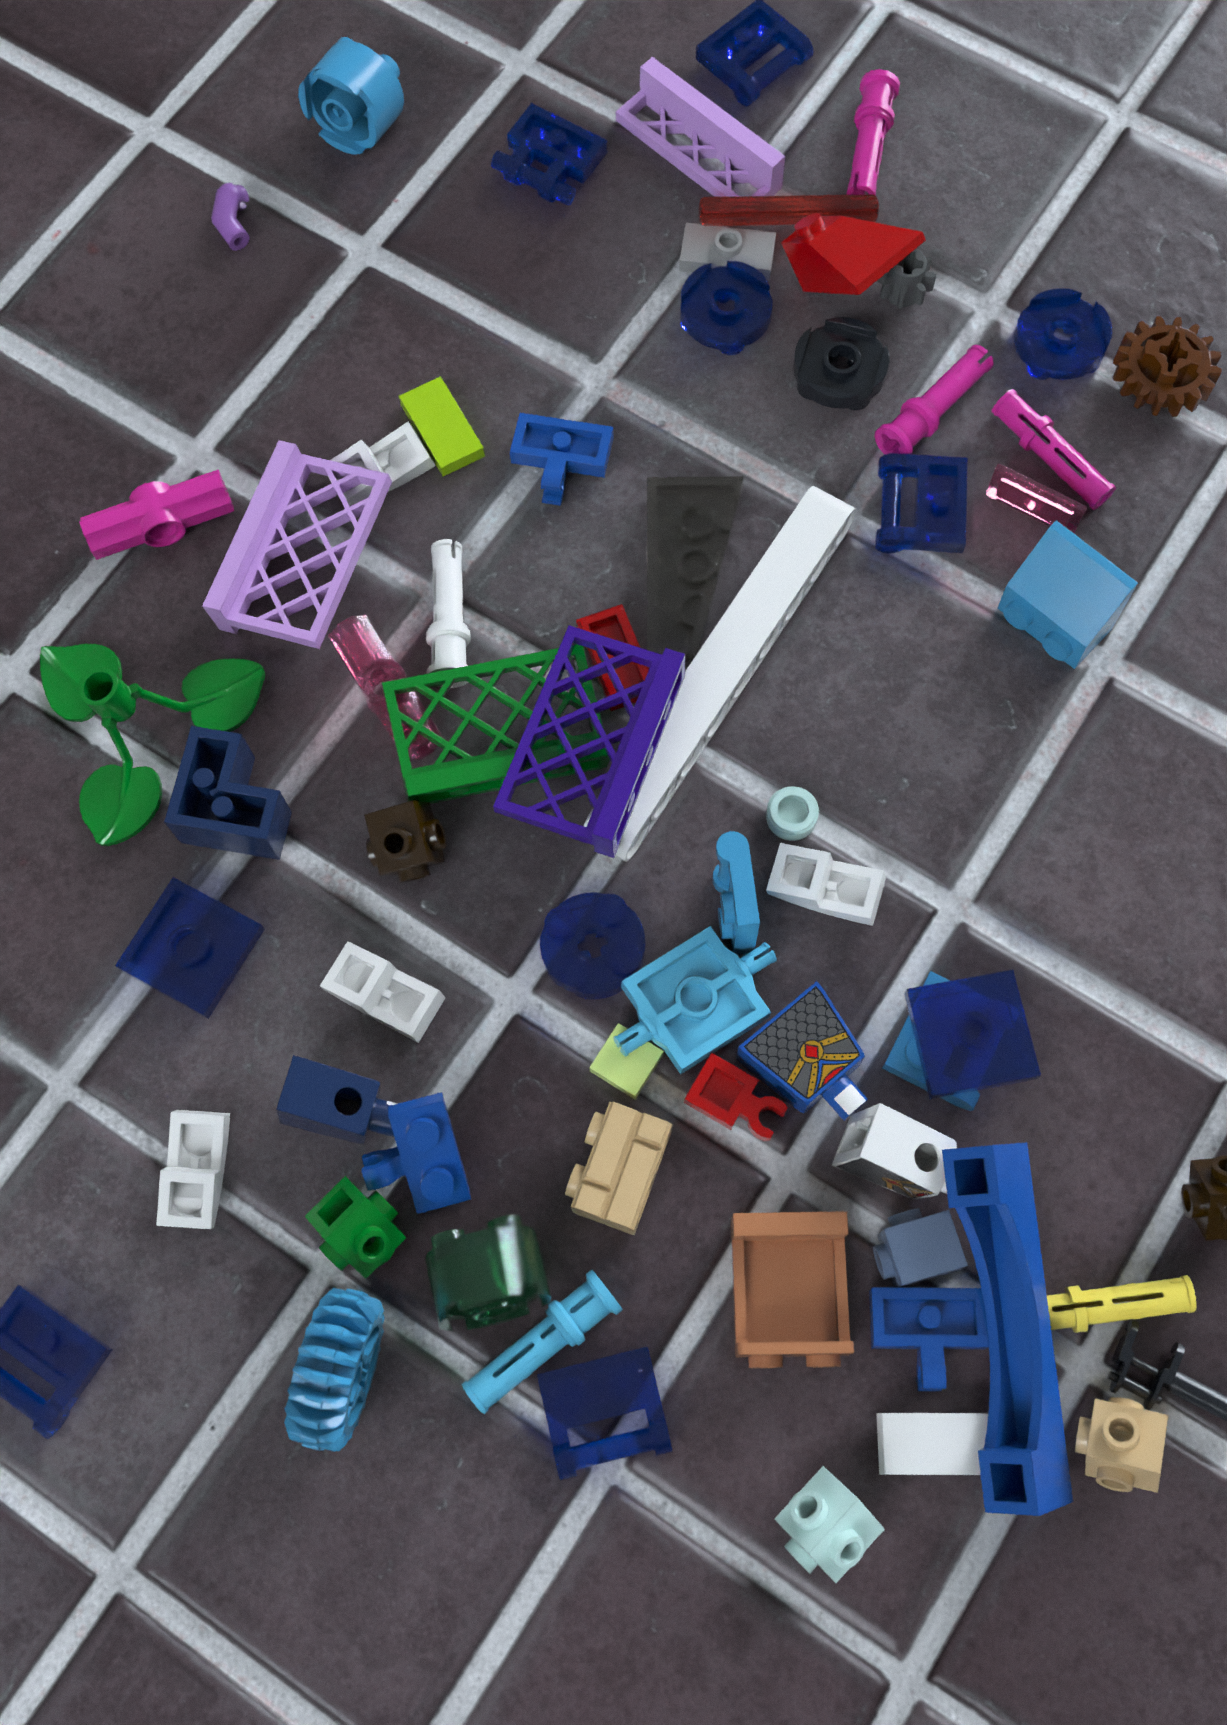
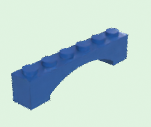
[942,1142,1073,1516]

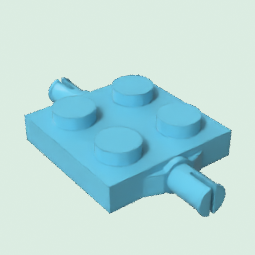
[613,926,777,1075]

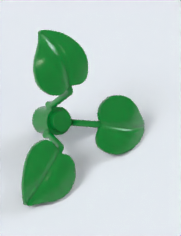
[40,644,265,846]

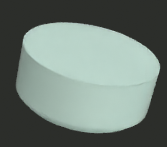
[766,786,819,841]

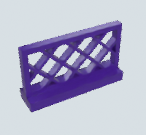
[493,625,685,858]

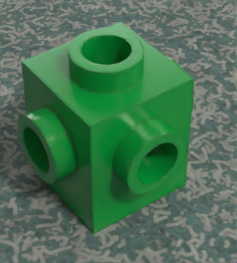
[305,1176,406,1279]

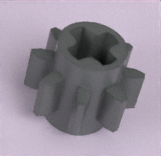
[876,249,937,309]

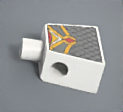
[832,1103,957,1200]

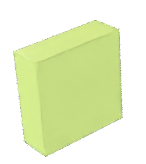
[589,1023,664,1099]

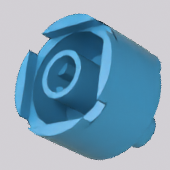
[298,37,404,155]

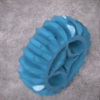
[284,1288,385,1452]

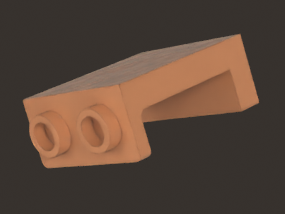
[731,1211,854,1368]

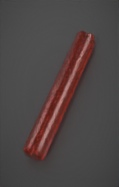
[698,195,879,226]

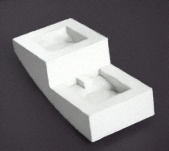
[328,422,436,505]
[766,843,886,926]
[320,941,446,1043]
[156,1110,230,1229]
[876,1413,989,1475]

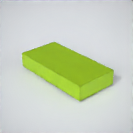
[399,376,485,477]

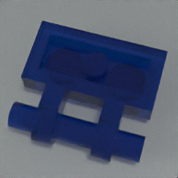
[491,103,607,206]

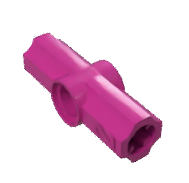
[80,469,234,560]

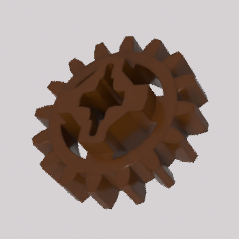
[1112,316,1222,417]

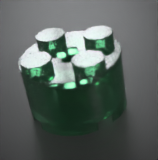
[425,1215,551,1331]

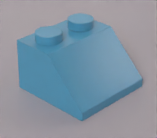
[997,520,1138,669]

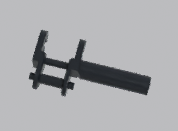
[1107,1319,1227,1421]

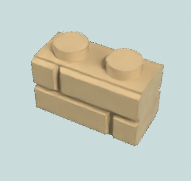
[565,1102,672,1235]

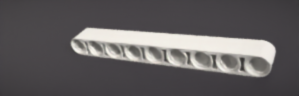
[584,486,857,862]

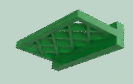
[382,644,610,804]

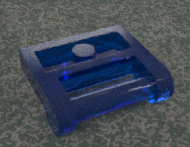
[696,0,814,107]
[875,453,968,554]
[0,1285,113,1439]
[537,1346,673,1481]

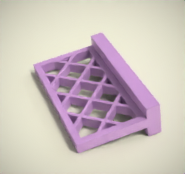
[202,440,392,649]

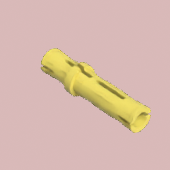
[1047,1275,1197,1333]

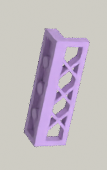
[616,57,785,221]

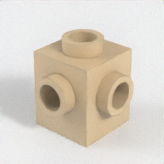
[1075,1397,1168,1493]

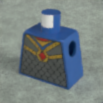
[736,981,869,1121]

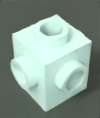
[775,1466,885,1583]

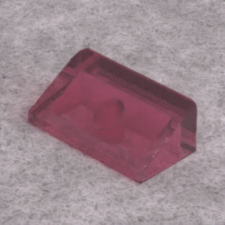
[986,463,1088,534]

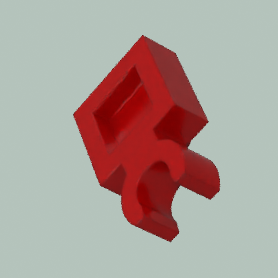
[684,1053,788,1141]

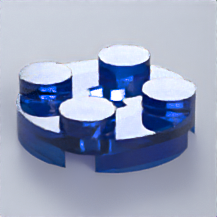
[680,261,773,355]
[1014,288,1113,380]
[540,892,646,999]

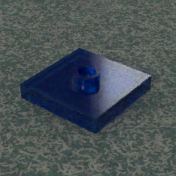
[115,877,265,1019]
[904,970,1041,1099]

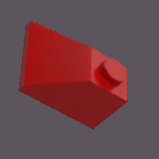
[781,213,926,295]

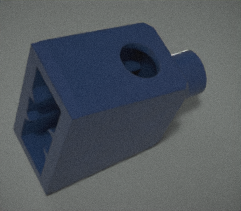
[276,1055,397,1144]

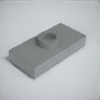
[679,223,776,281]

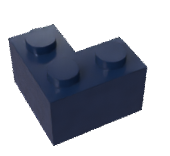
[164,726,292,860]

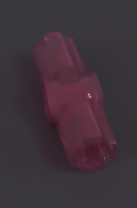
[328,614,444,762]

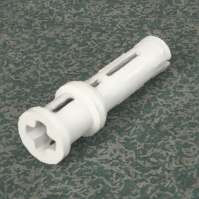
[426,539,471,688]

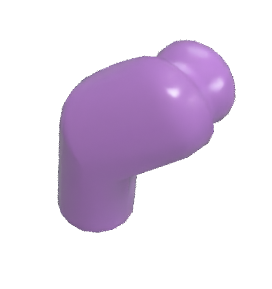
[211,182,249,251]

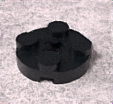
[793,317,890,411]

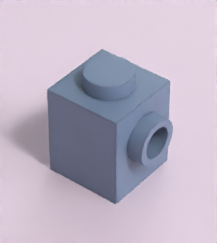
[873,1208,968,1287]

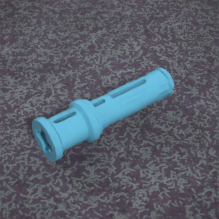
[462,1269,623,1414]

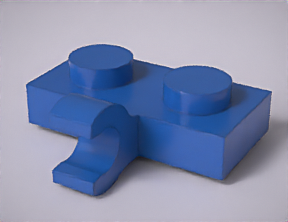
[510,413,614,506]
[361,1092,471,1214]
[869,1287,989,1392]

